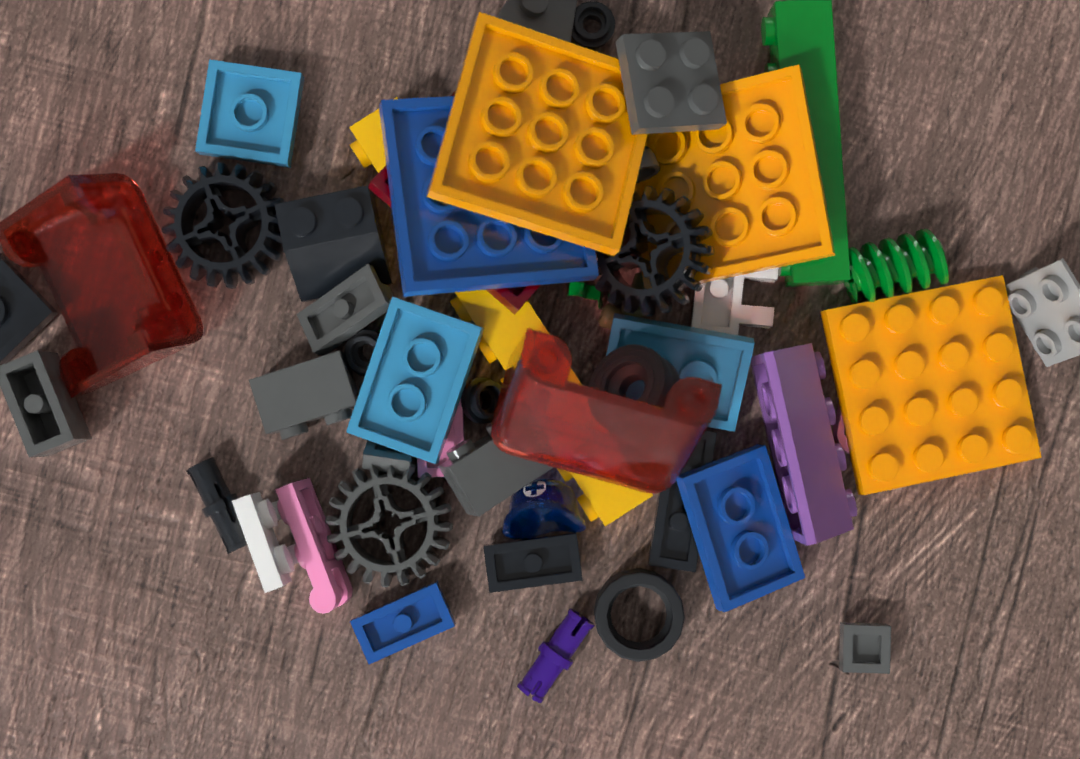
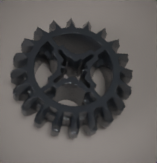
[161,162,286,289]
[595,186,714,316]

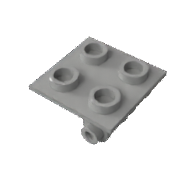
[1005,258,1080,367]

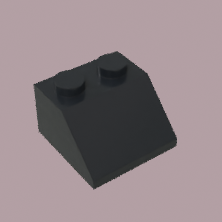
[274,185,393,302]

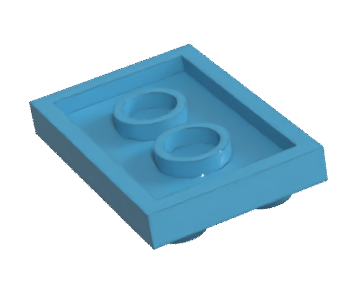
[346,296,485,464]
[606,313,755,432]

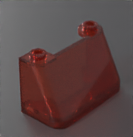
[0,173,203,398]
[491,328,722,494]

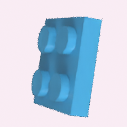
[195,59,305,168]

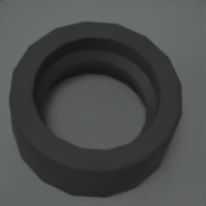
[594,568,685,662]

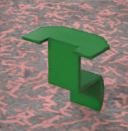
[568,282,604,310]

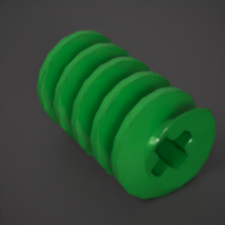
[844,228,949,304]

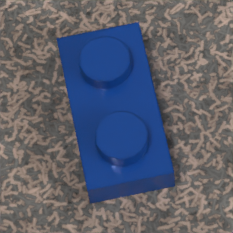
[350,581,456,664]

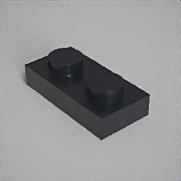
[483,532,583,593]

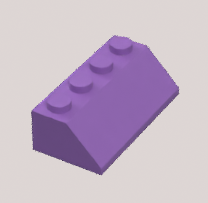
[750,343,857,546]

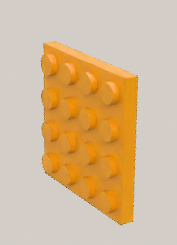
[427,12,648,256]
[634,64,835,289]
[820,275,1042,495]

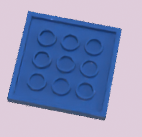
[379,96,599,297]

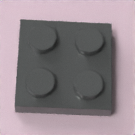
[615,31,727,135]

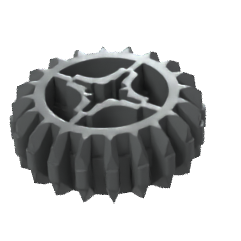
[325,463,453,587]

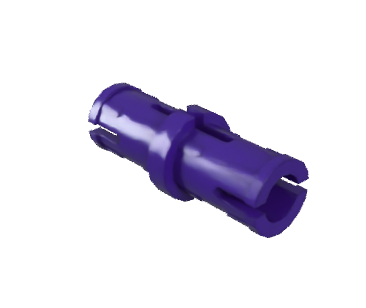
[517,608,595,703]

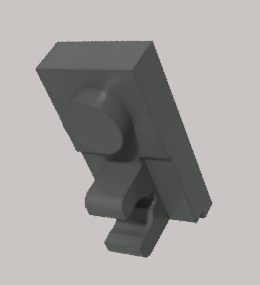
[296,264,394,356]

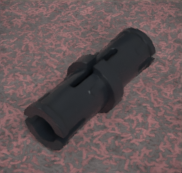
[186,457,247,554]

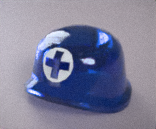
[503,479,586,539]

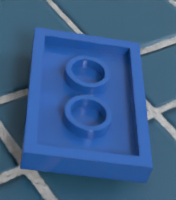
[675,444,805,613]

